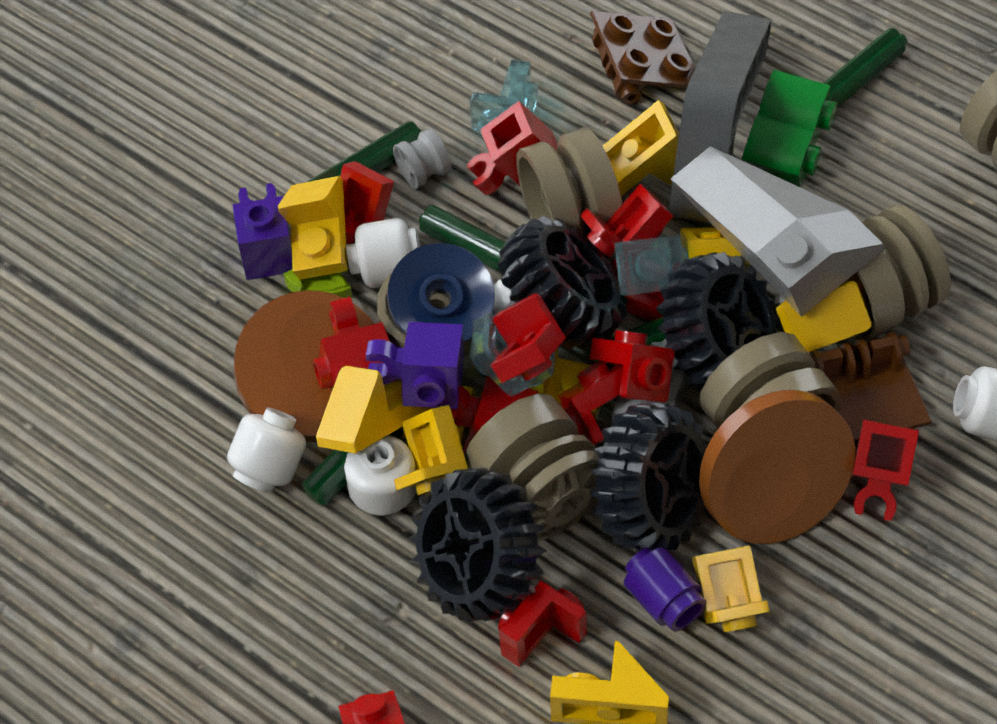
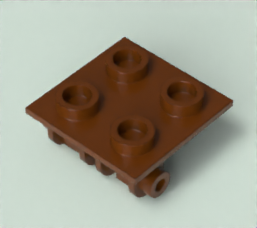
[590,10,695,104]
[810,332,932,442]

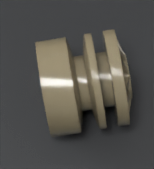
[854,205,951,341]
[464,394,599,542]

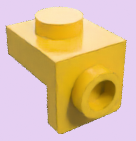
[394,405,468,496]
[692,545,770,632]

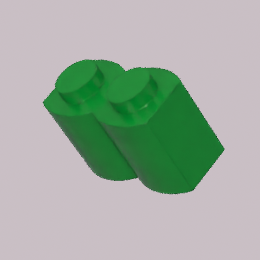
[742,70,838,187]

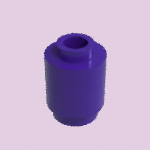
[624,547,706,632]

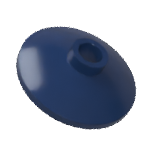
[387,243,495,343]

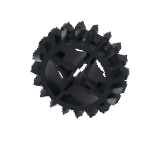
[497,216,629,351]
[656,252,780,393]
[590,402,710,552]
[408,467,548,622]

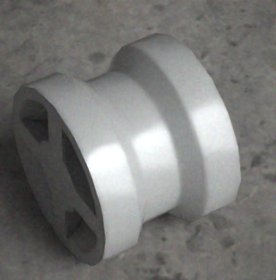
[393,129,452,189]

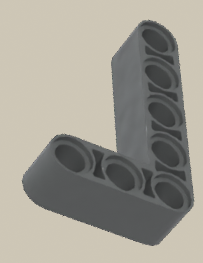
[669,11,771,225]

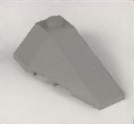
[671,146,885,317]

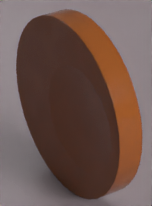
[234,290,375,442]
[699,390,855,544]

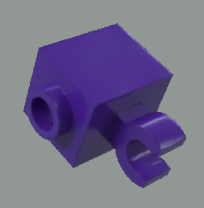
[232,183,293,280]
[366,322,464,409]

